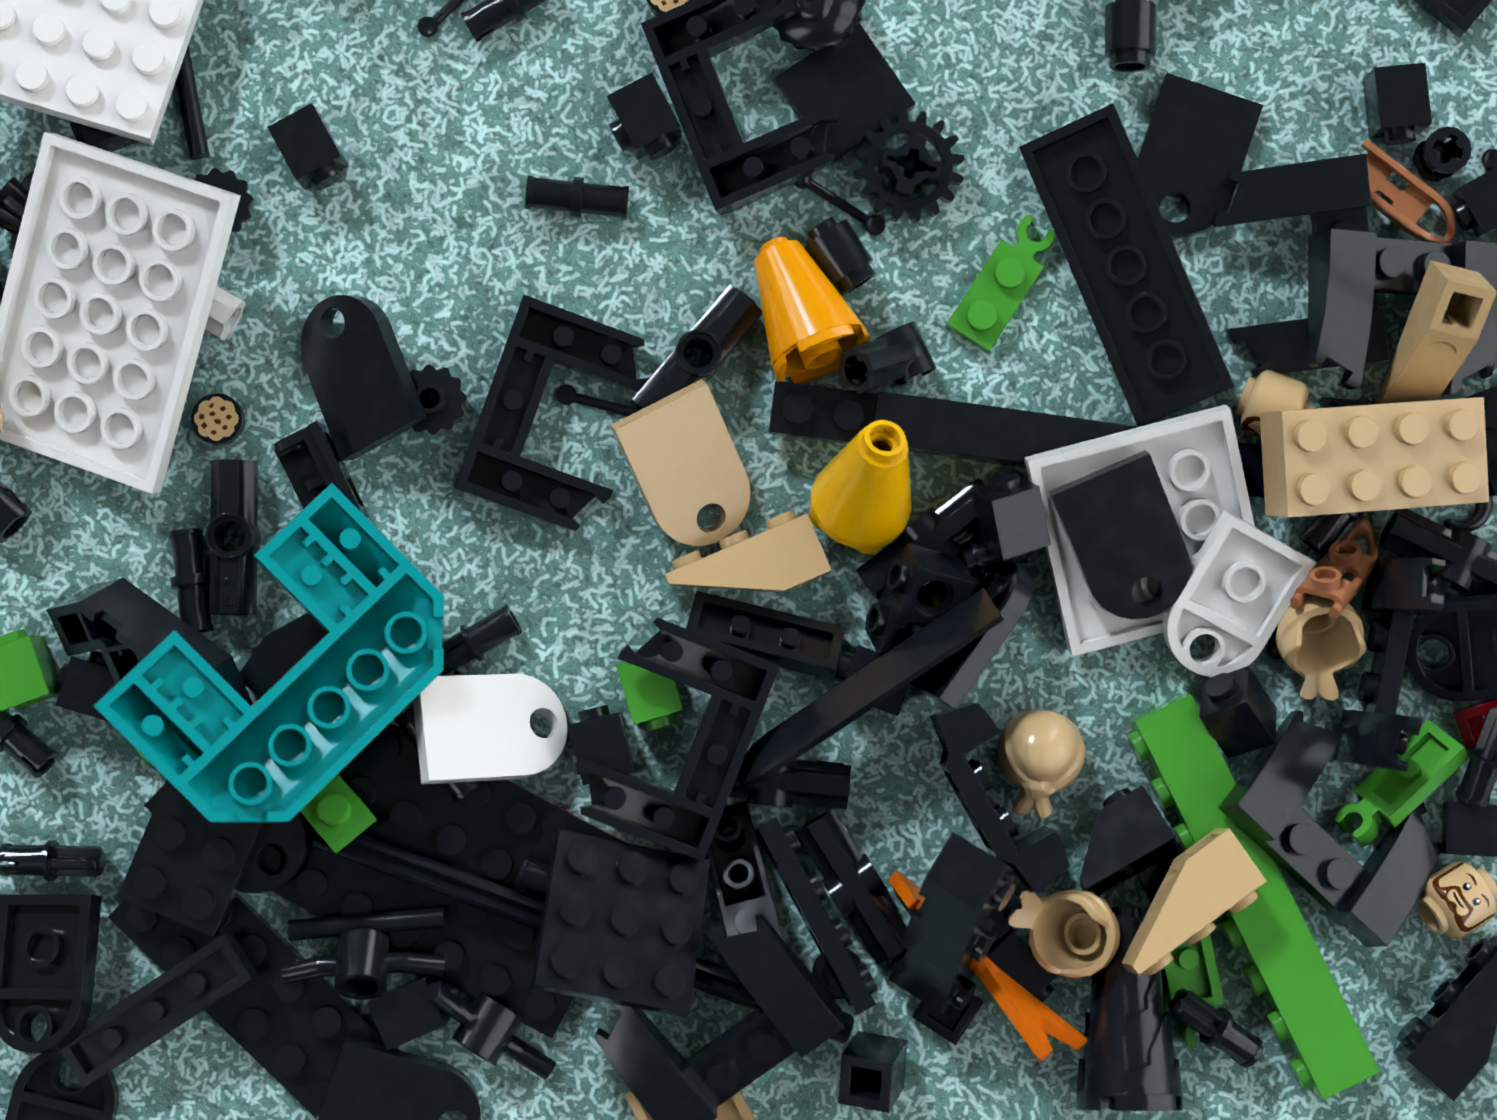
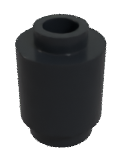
[1105,0,1156,72]
[804,217,876,296]

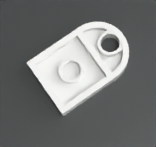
[1163,510,1316,677]
[413,674,568,784]

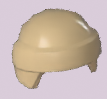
[1275,595,1366,701]
[996,709,1086,818]
[1008,889,1120,978]

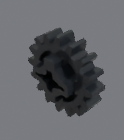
[853,110,965,223]

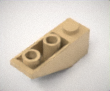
[1376,260,1497,404]
[665,510,832,593]
[1121,828,1267,976]

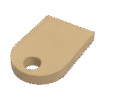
[610,379,751,546]

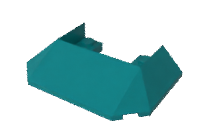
[94,483,444,823]

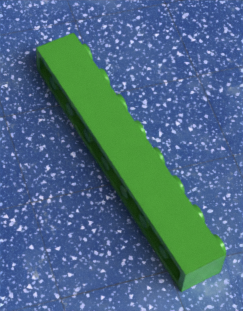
[1126,694,1380,1100]

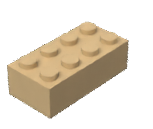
[1260,397,1489,517]

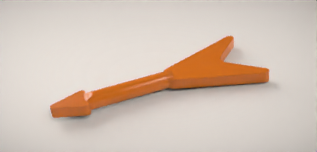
[888,870,1088,1061]

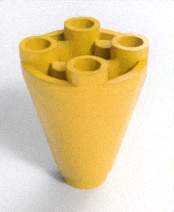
[809,420,912,554]

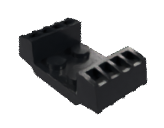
[930,703,1070,894]

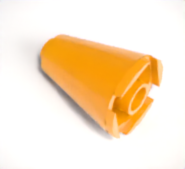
[754,237,871,384]

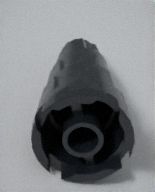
[1077,907,1183,1111]

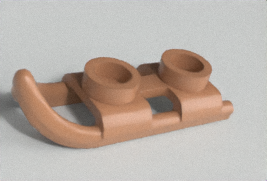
[1361,138,1457,244]
[1290,517,1378,619]

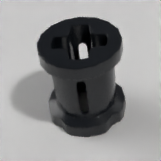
[1413,126,1472,182]

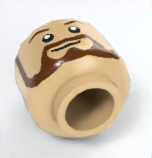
[1234,370,1316,438]
[1416,861,1497,939]

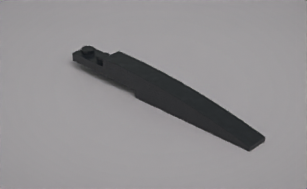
[769,381,1264,498]

